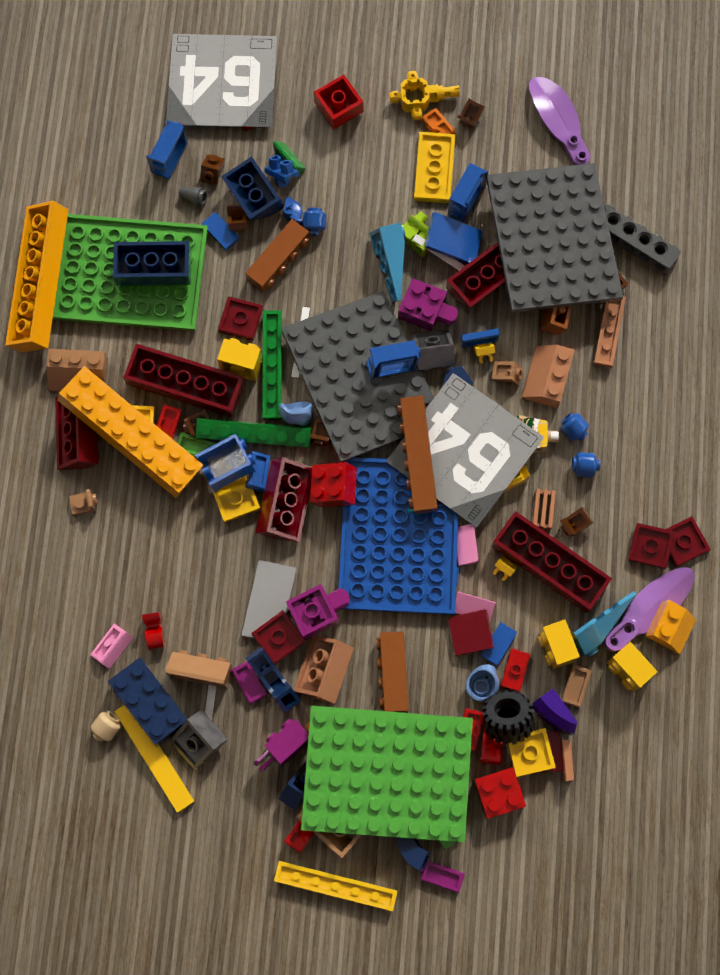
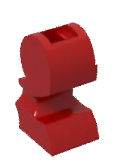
[141,612,165,650]

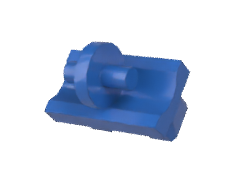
[264,155,299,188]

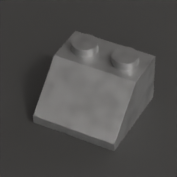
[412,329,455,371]
[169,710,228,770]

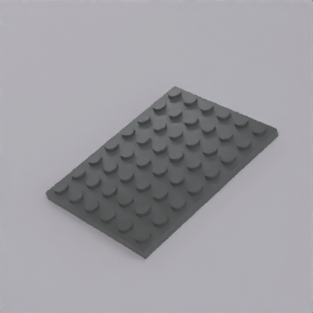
[486,163,623,313]
[281,291,434,463]

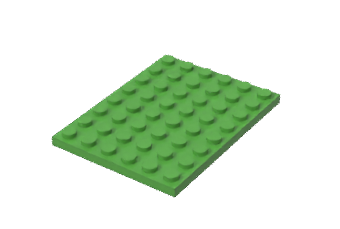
[52,214,208,332]
[301,706,473,842]

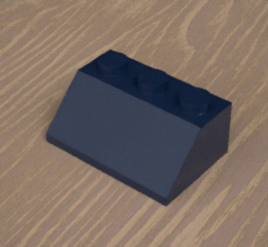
[221,156,284,221]

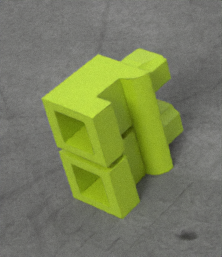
[401,211,429,258]

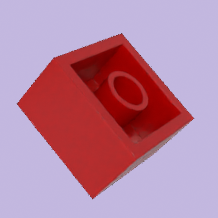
[314,74,364,130]
[310,462,357,508]
[473,767,526,819]

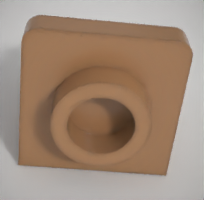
[491,361,523,385]
[69,489,98,516]

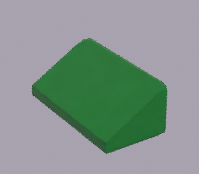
[273,141,306,174]

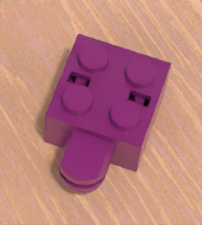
[398,278,458,331]
[286,584,350,640]
[253,719,309,773]

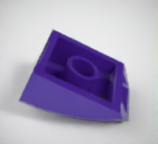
[532,688,577,736]

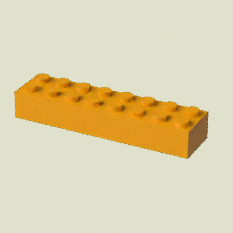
[5,200,69,353]
[58,366,203,498]

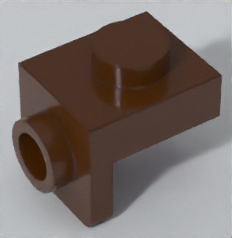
[457,98,485,128]
[200,154,225,185]
[227,204,248,232]
[183,408,211,437]
[310,418,330,447]
[560,507,594,537]

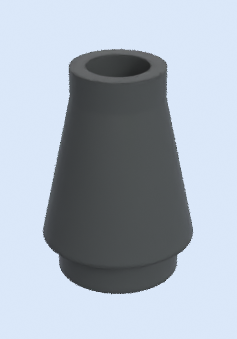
[179,187,208,206]

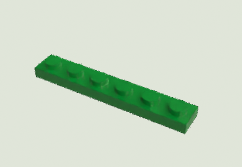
[262,310,282,420]
[196,418,311,448]

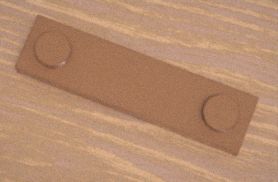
[593,296,626,368]

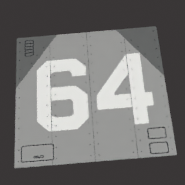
[166,34,277,127]
[386,373,544,528]

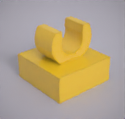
[473,342,495,364]
[493,555,519,581]

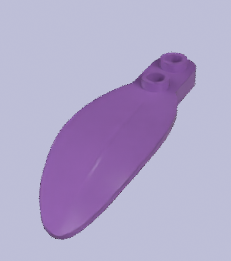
[529,77,590,165]
[604,567,695,652]

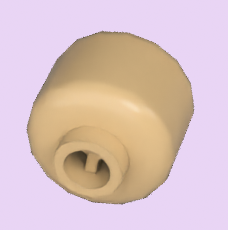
[91,711,121,742]

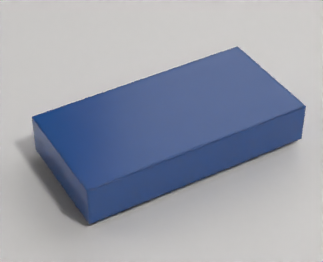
[202,212,240,251]
[461,328,500,348]
[245,451,271,492]
[480,622,517,666]

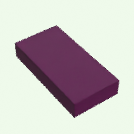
[231,661,267,705]
[420,861,465,893]

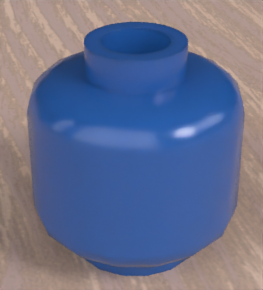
[302,208,327,235]
[561,413,589,441]
[571,452,600,478]

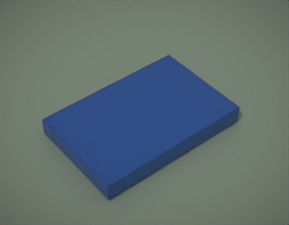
[425,212,482,264]

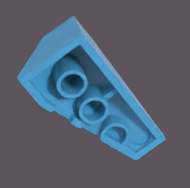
[369,223,405,303]
[572,591,636,657]

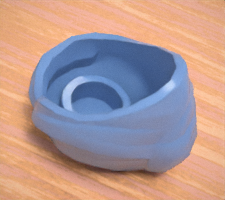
[279,402,312,427]
[465,664,499,702]

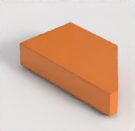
[421,107,456,135]

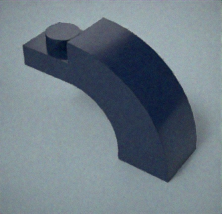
[245,647,301,713]
[396,837,431,872]

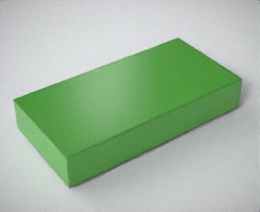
[177,432,217,458]

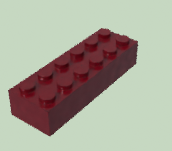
[123,343,245,418]
[491,511,612,613]

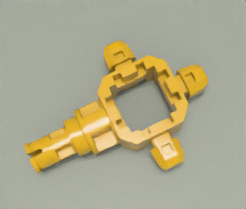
[389,71,460,120]

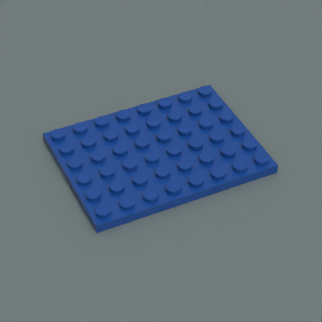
[339,458,458,615]

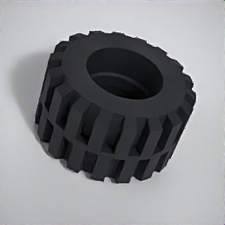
[482,690,534,745]

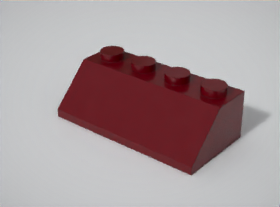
[446,242,505,309]
[55,396,99,470]
[256,457,312,542]

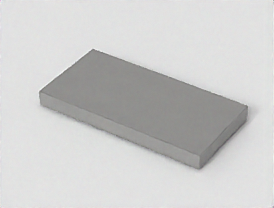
[242,560,297,639]

